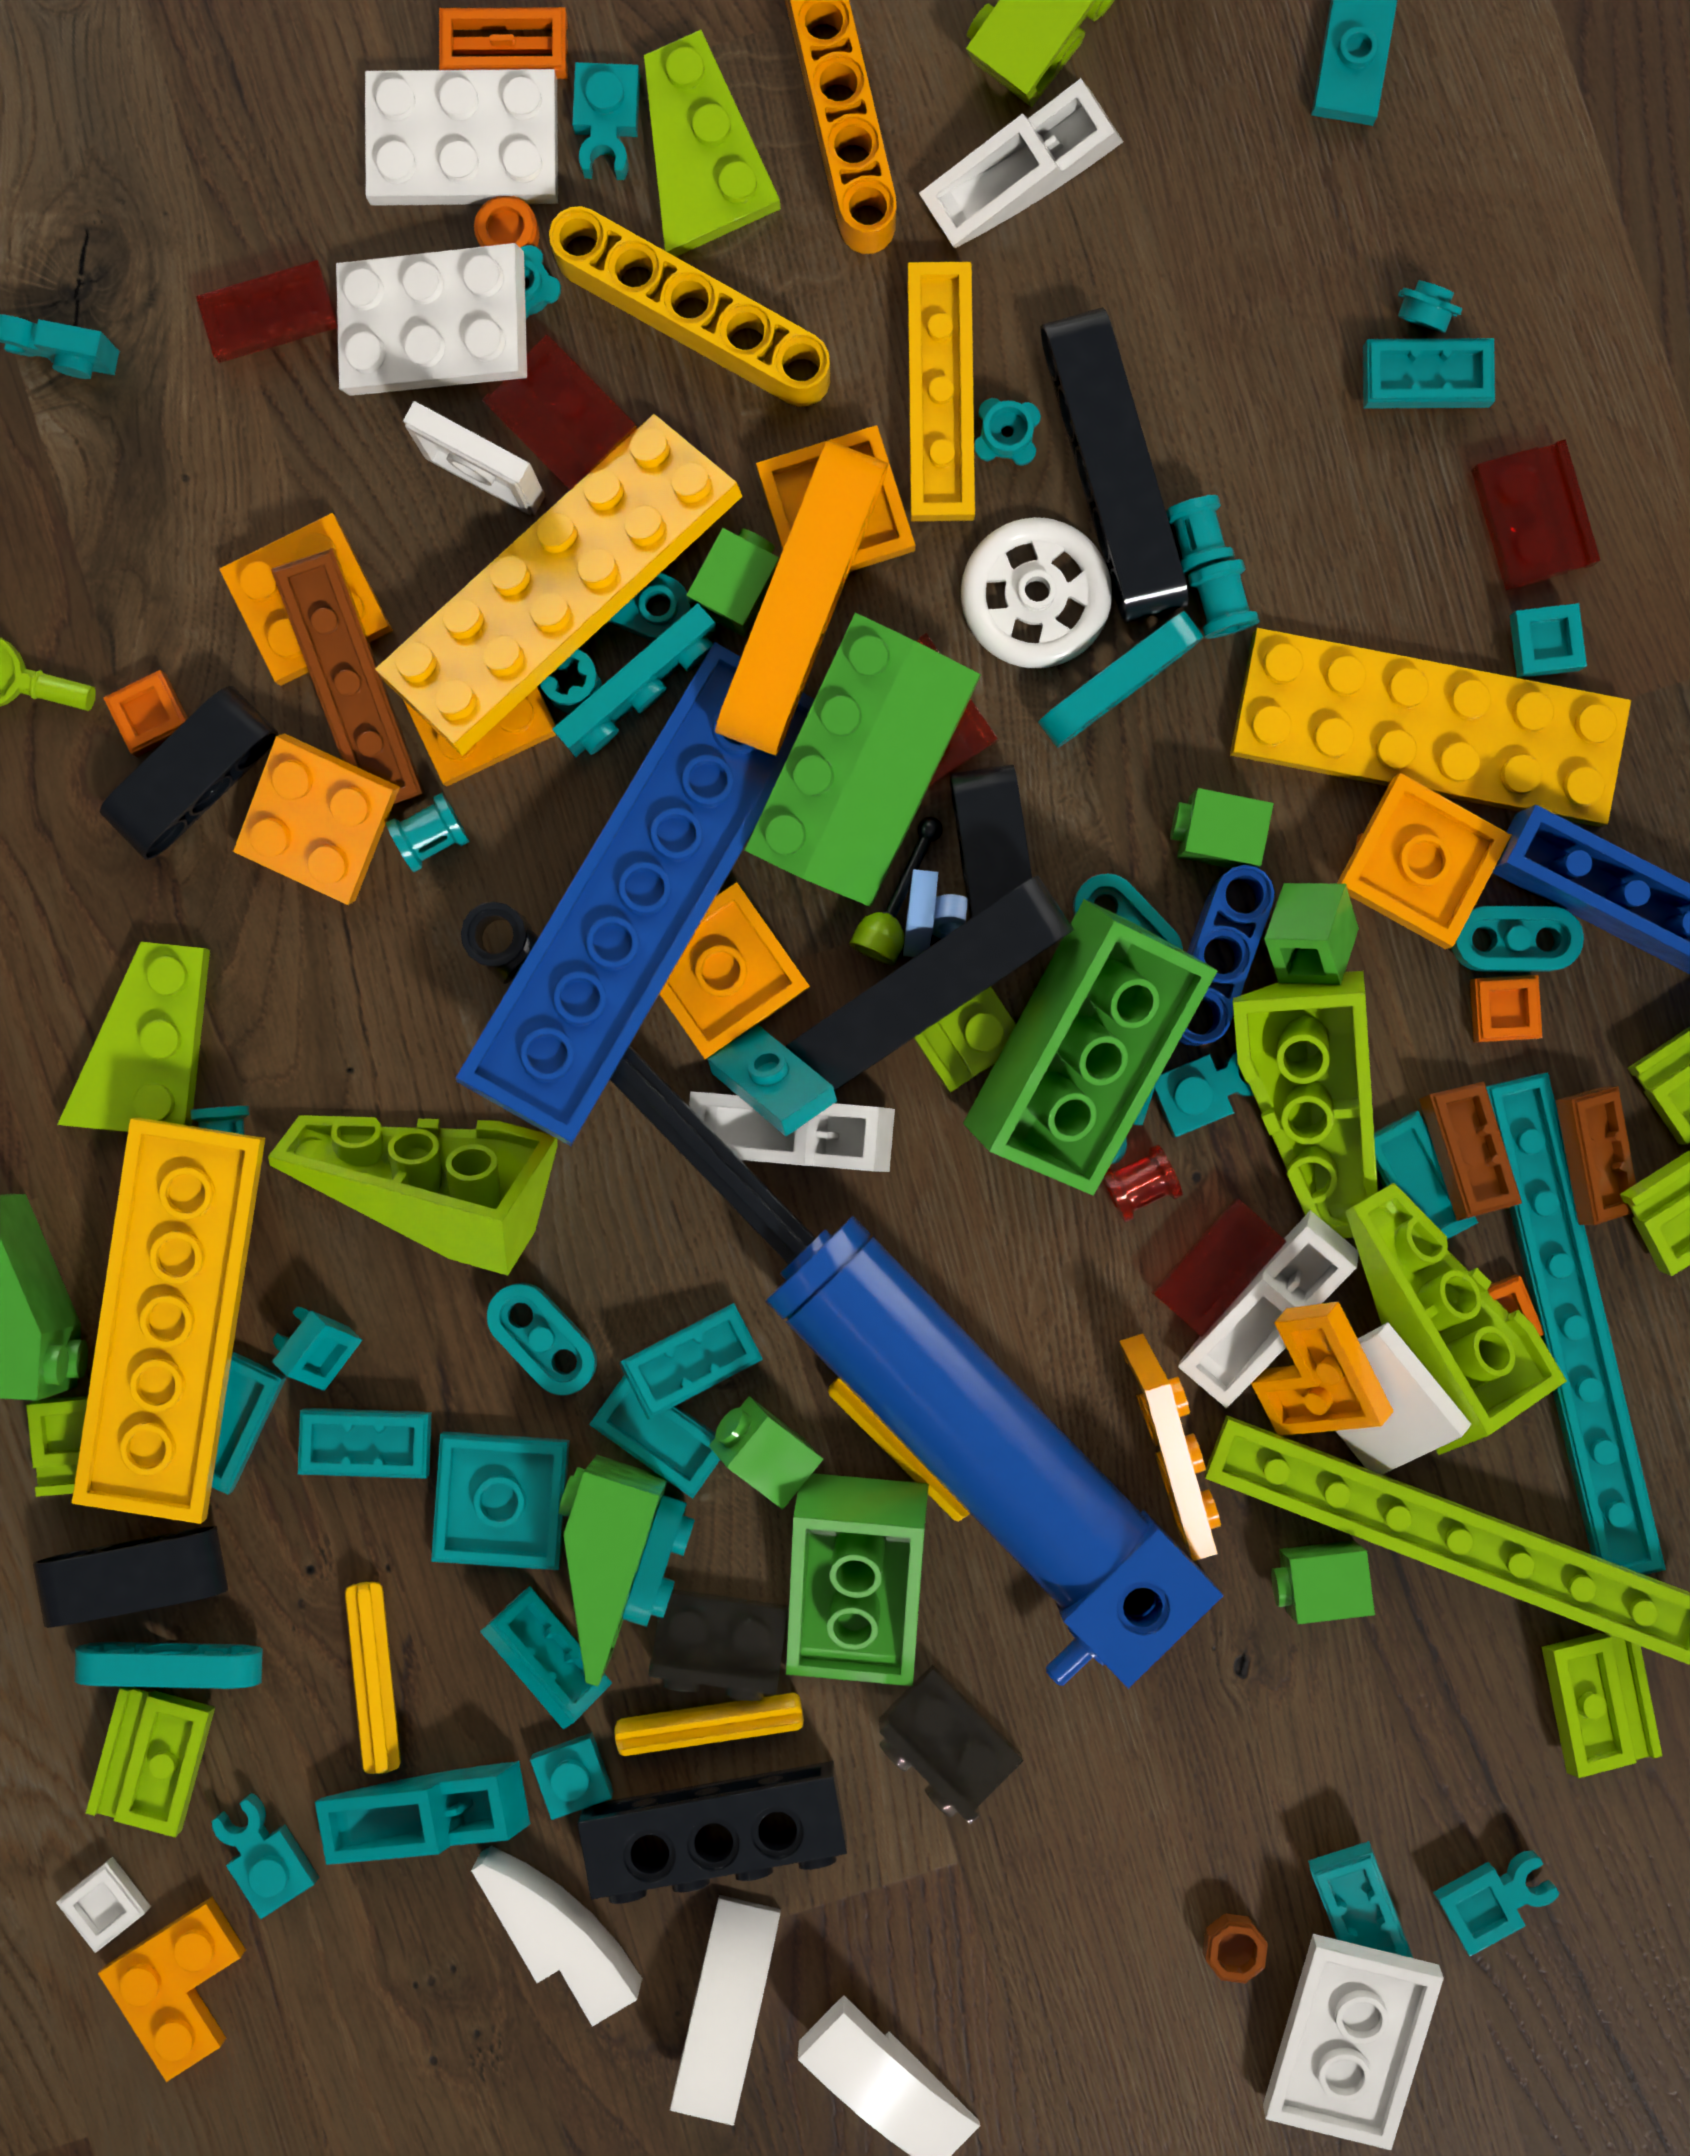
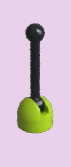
[849,817,943,965]

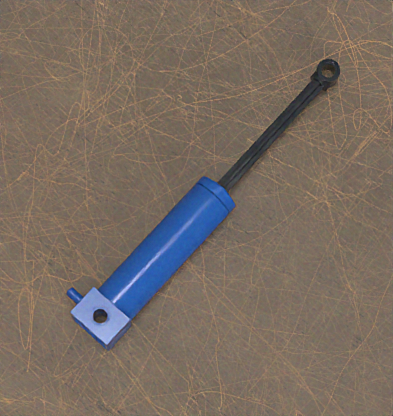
[461,902,1224,1689]

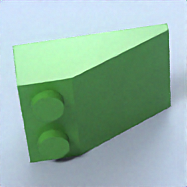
[0,1194,88,1401]
[558,1455,668,1687]
[786,1473,929,1686]

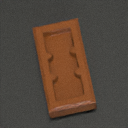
[1419,1081,1522,1221]
[1556,1086,1636,1225]

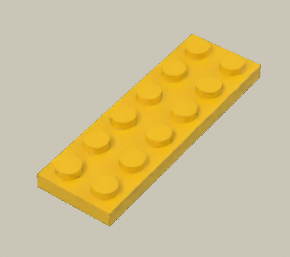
[375,414,743,756]
[1230,628,1631,827]
[72,1117,265,1524]

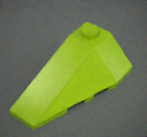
[1233,971,1378,1238]
[268,1115,558,1276]
[1345,1183,1567,1455]

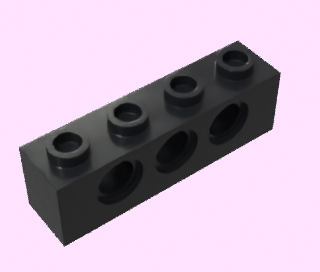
[577,1761,847,1904]

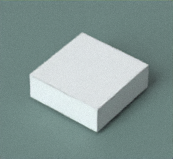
[56,1856,152,1953]

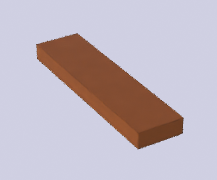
[271,548,424,804]

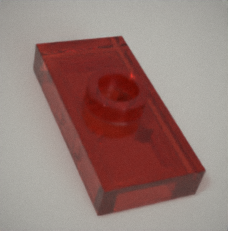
[196,260,338,363]
[1152,1198,1286,1337]

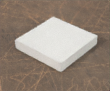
[403,401,545,515]
[1336,1323,1471,1475]

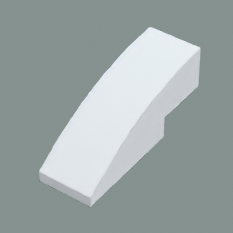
[919,78,1123,248]
[689,1091,895,1172]
[1178,1210,1359,1408]
[471,1846,642,2026]
[670,1895,781,2126]
[798,1995,980,2156]

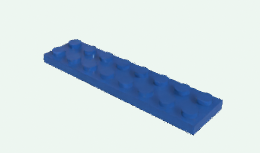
[456,642,815,1146]

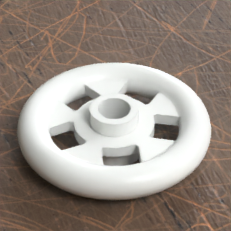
[961,518,1112,668]

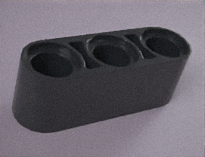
[99,686,278,860]
[950,764,1032,919]
[33,1526,228,1628]

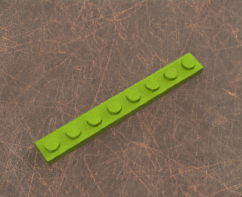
[1204,1415,1690,1665]

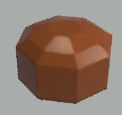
[1202,1913,1268,1984]

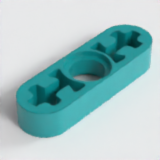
[1038,611,1204,748]
[74,1642,263,1689]

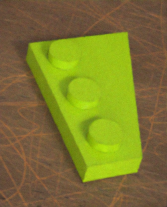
[644,30,781,257]
[57,942,210,1132]

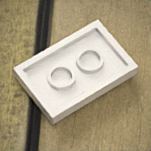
[365,69,558,205]
[336,243,527,396]
[1263,1934,1444,2150]

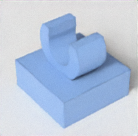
[903,869,968,957]

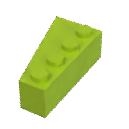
[966,0,1115,107]

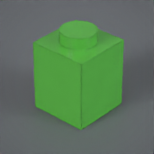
[686,528,780,638]
[1170,788,1274,869]
[1264,883,1359,985]
[709,1396,823,1510]
[1271,1540,1375,1624]

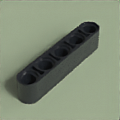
[1040,307,1189,623]
[785,875,1074,1091]

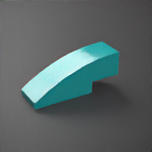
[315,1761,531,1865]

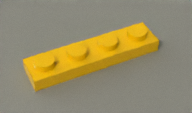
[907,262,975,522]

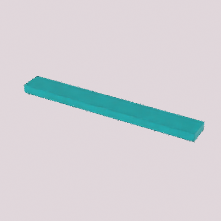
[1486,1073,1666,1575]

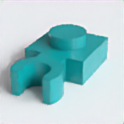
[572,62,640,180]
[0,314,119,379]
[1154,1051,1254,1138]
[211,1793,319,1920]
[1433,1850,1560,1957]

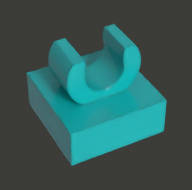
[272,1307,363,1391]

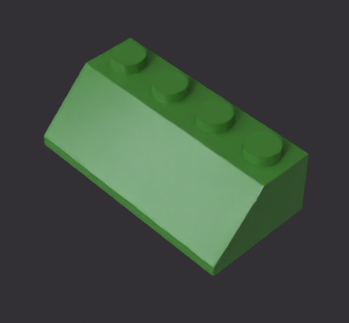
[744,613,981,907]
[963,899,1218,1196]

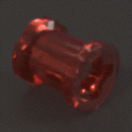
[1103,1144,1183,1223]

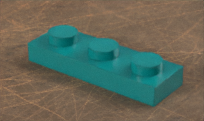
[552,603,718,758]

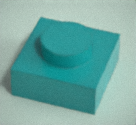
[1509,603,1587,678]
[530,1732,614,1820]

